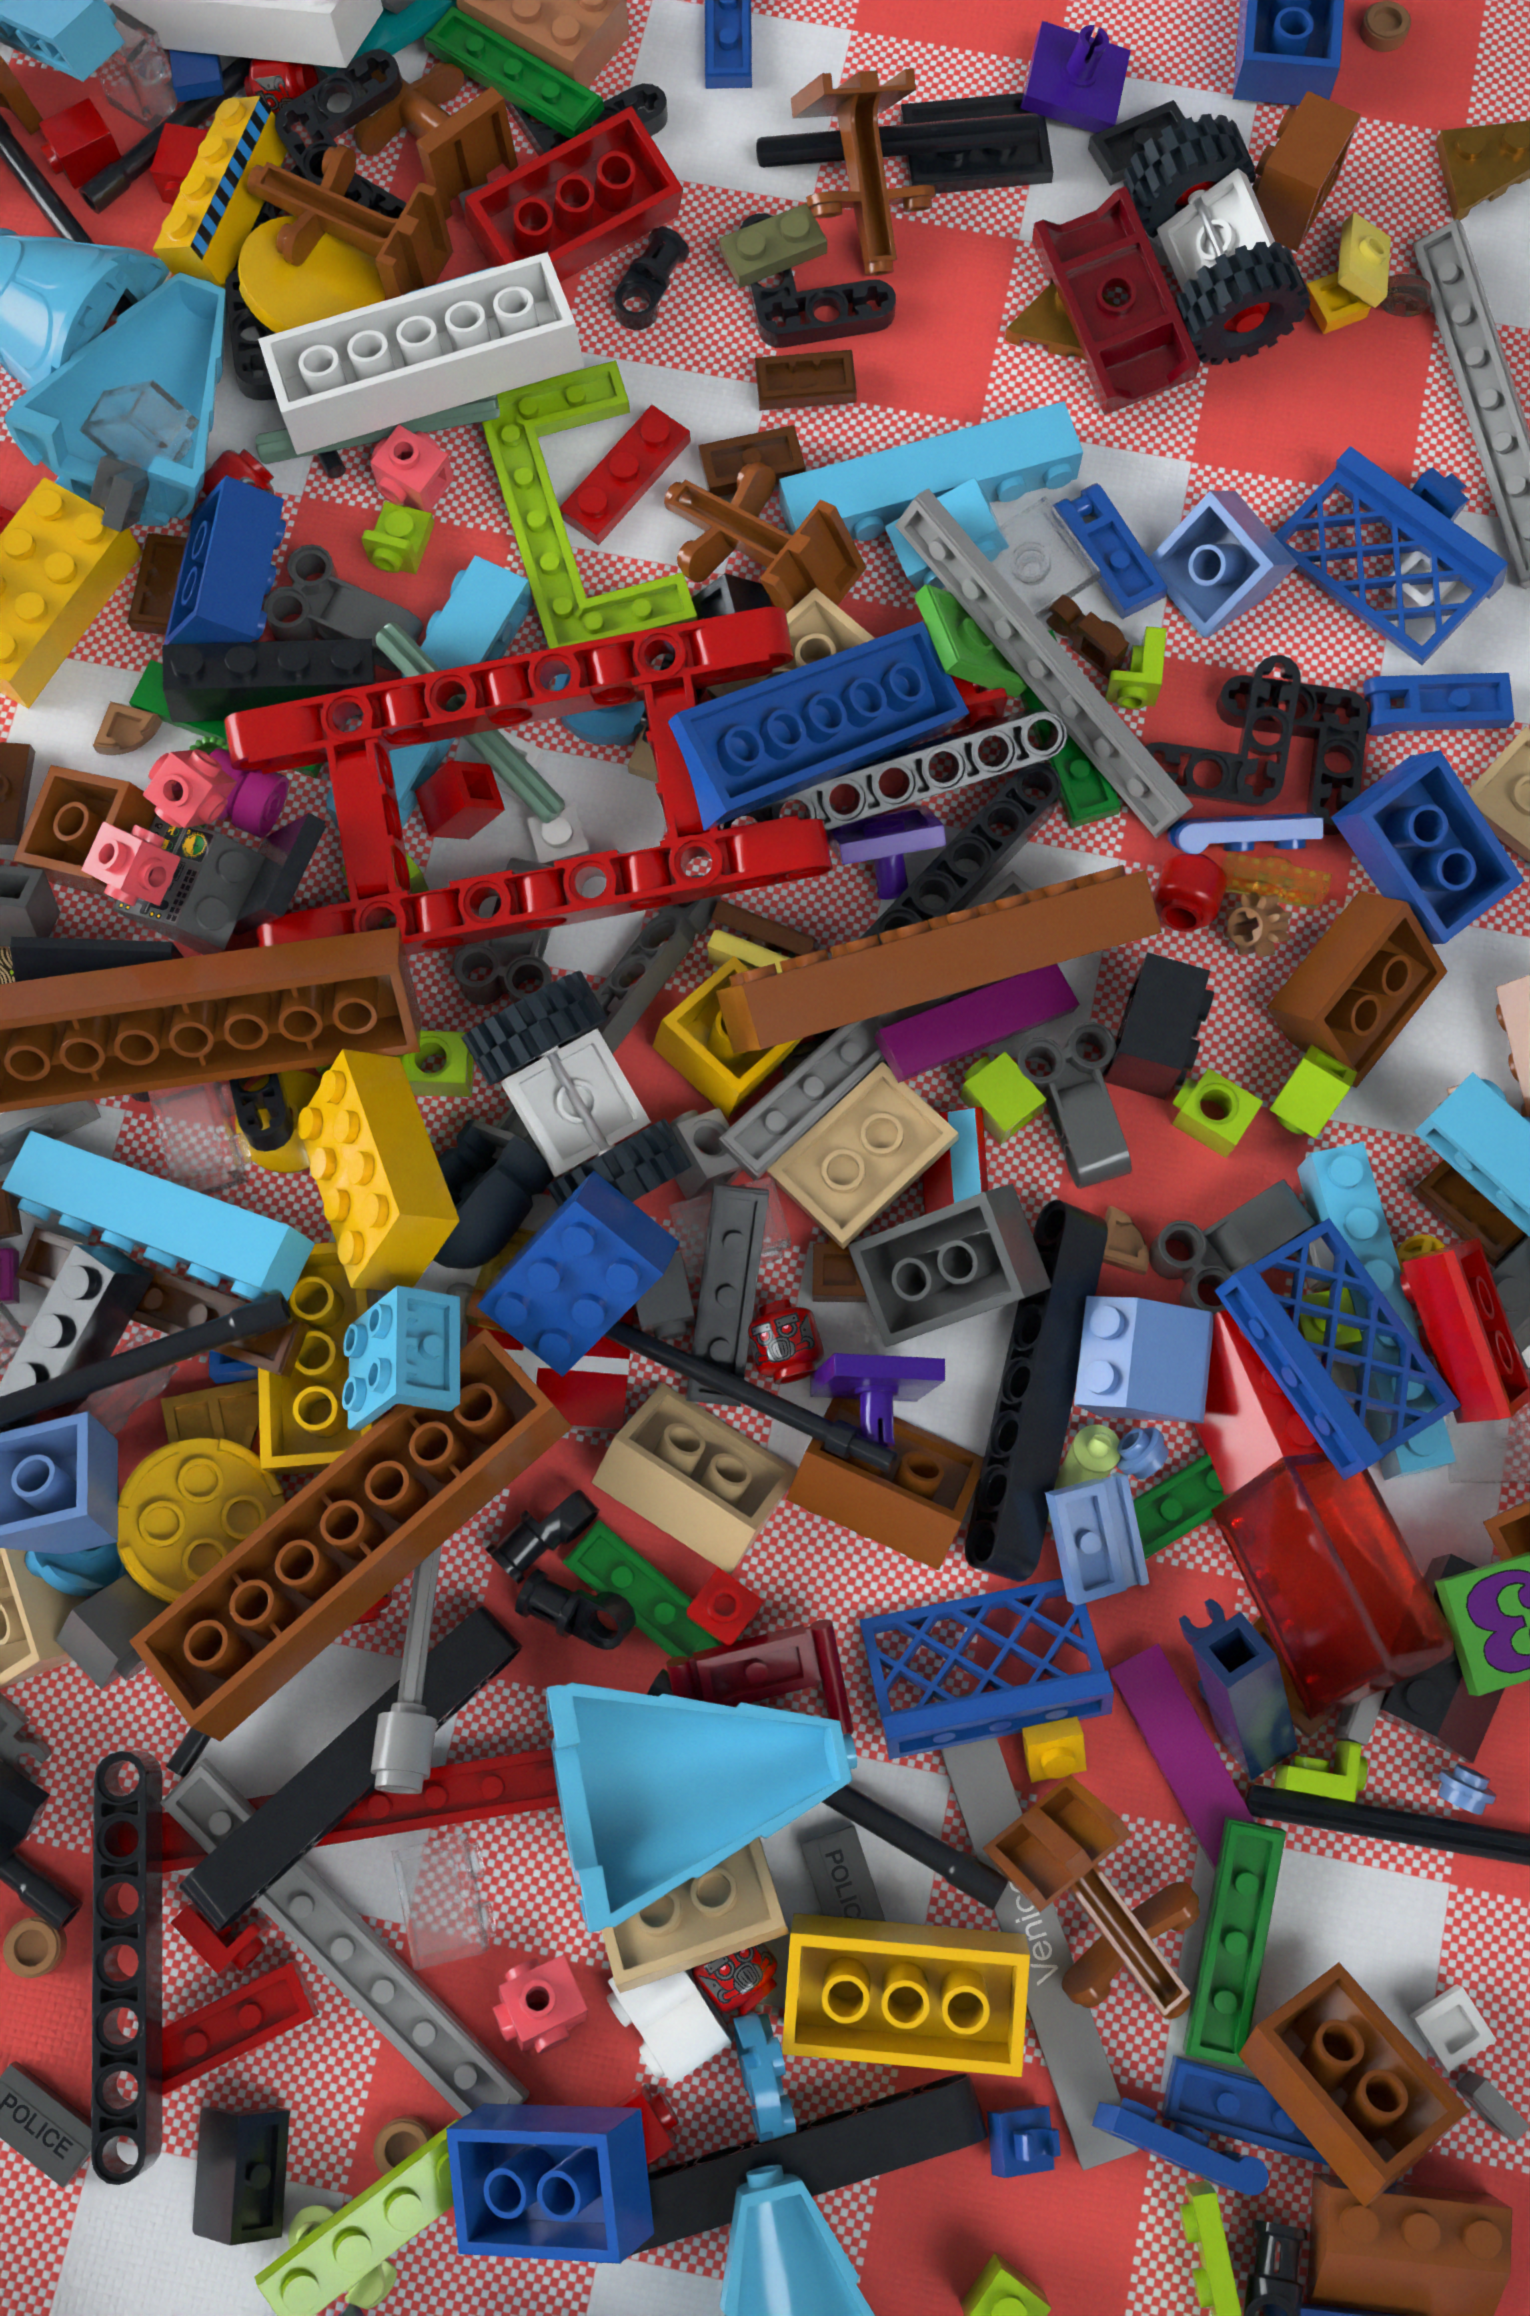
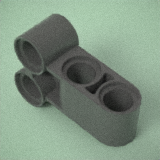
[264,544,424,672]
[453,857,554,1005]
[1015,1022,1132,1189]
[1148,1179,1316,1314]

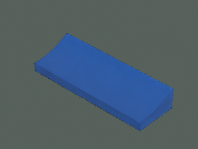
[668,621,969,831]

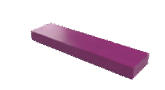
[874,964,1080,1083]
[1107,1643,1255,1872]

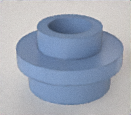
[1116,1427,1169,1480]
[1438,1764,1497,1815]

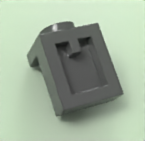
[89,455,150,532]

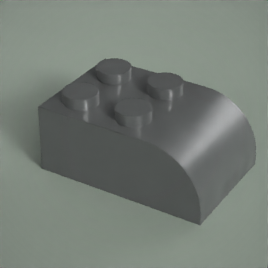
[848,1184,1052,1348]

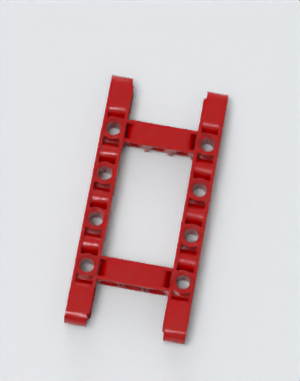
[224,607,833,956]

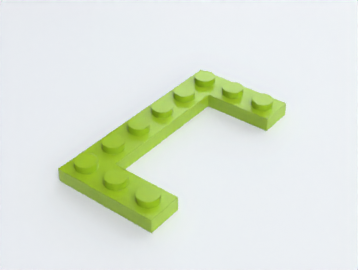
[481,360,697,649]

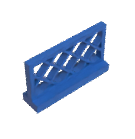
[1274,446,1509,665]
[1214,1218,1461,1481]
[860,1578,1114,1760]

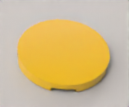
[238,216,385,333]
[115,1438,285,1604]

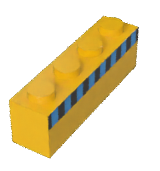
[153,96,287,289]

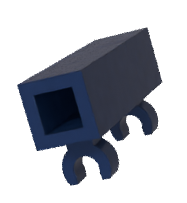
[1179,1599,1298,1780]

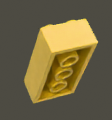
[0,477,143,709]
[297,1049,460,1291]
[258,1242,383,1476]
[782,1913,1030,2077]

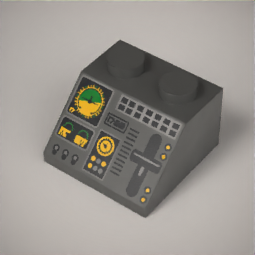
[112,816,266,955]

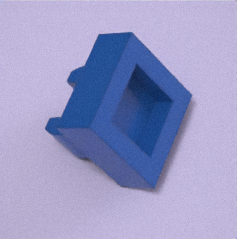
[1411,467,1470,522]
[987,2104,1061,2178]

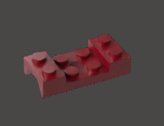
[1032,186,1201,415]

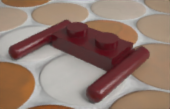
[666,1619,854,1735]

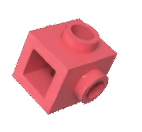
[370,424,454,512]
[142,749,237,828]
[81,821,181,906]
[493,1954,588,2054]

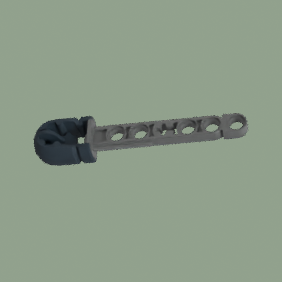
[433,875,722,1269]

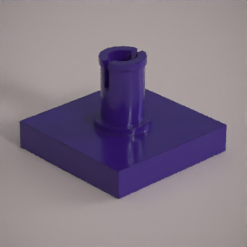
[1020,21,1131,134]
[827,805,947,900]
[810,1353,945,1447]

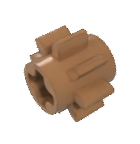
[1224,892,1292,957]

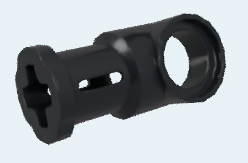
[615,226,690,330]
[485,1490,600,1584]
[515,1569,636,1650]
[1244,2219,1307,2316]

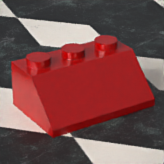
[1400,1237,1530,1423]
[1193,1309,1328,1496]

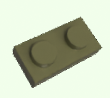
[719,203,827,289]

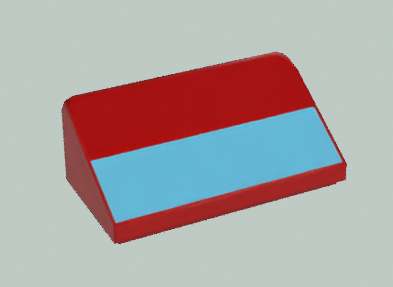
[922,1106,989,1215]

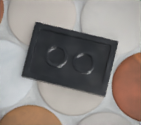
[900,93,1054,194]
[232,813,326,936]

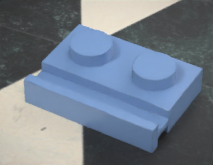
[1045,1472,1150,1605]

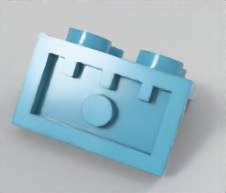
[342,1285,460,1431]

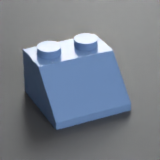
[1149,491,1298,638]
[1074,1296,1214,1423]
[0,1411,118,1555]

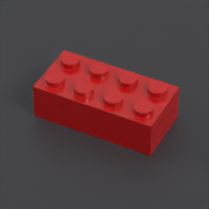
[465,106,683,282]

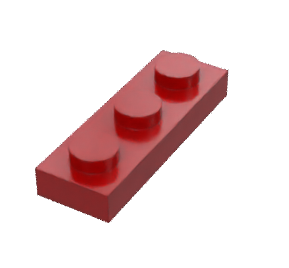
[559,405,691,546]
[162,1959,319,2096]

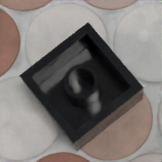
[1104,952,1214,1100]

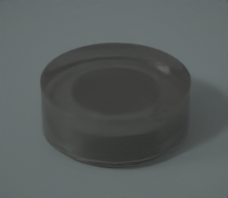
[1380,274,1432,317]

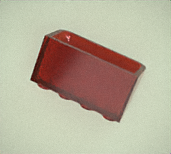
[1211,1452,1454,1719]

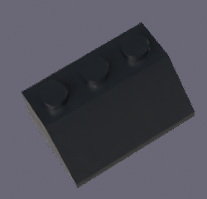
[10,937,184,982]
[1376,1554,1505,1763]

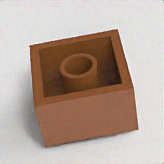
[1252,91,1361,252]
[13,765,158,899]

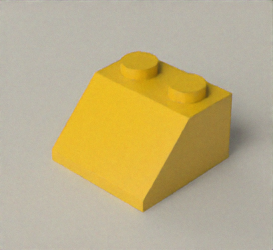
[652,956,803,1118]

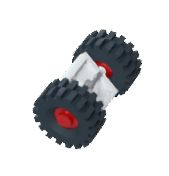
[1123,114,1310,365]
[462,970,692,1207]

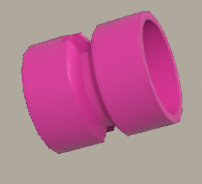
[210,747,289,838]

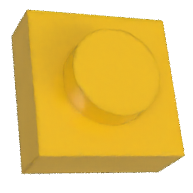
[1306,272,1371,334]
[1022,1716,1087,1783]

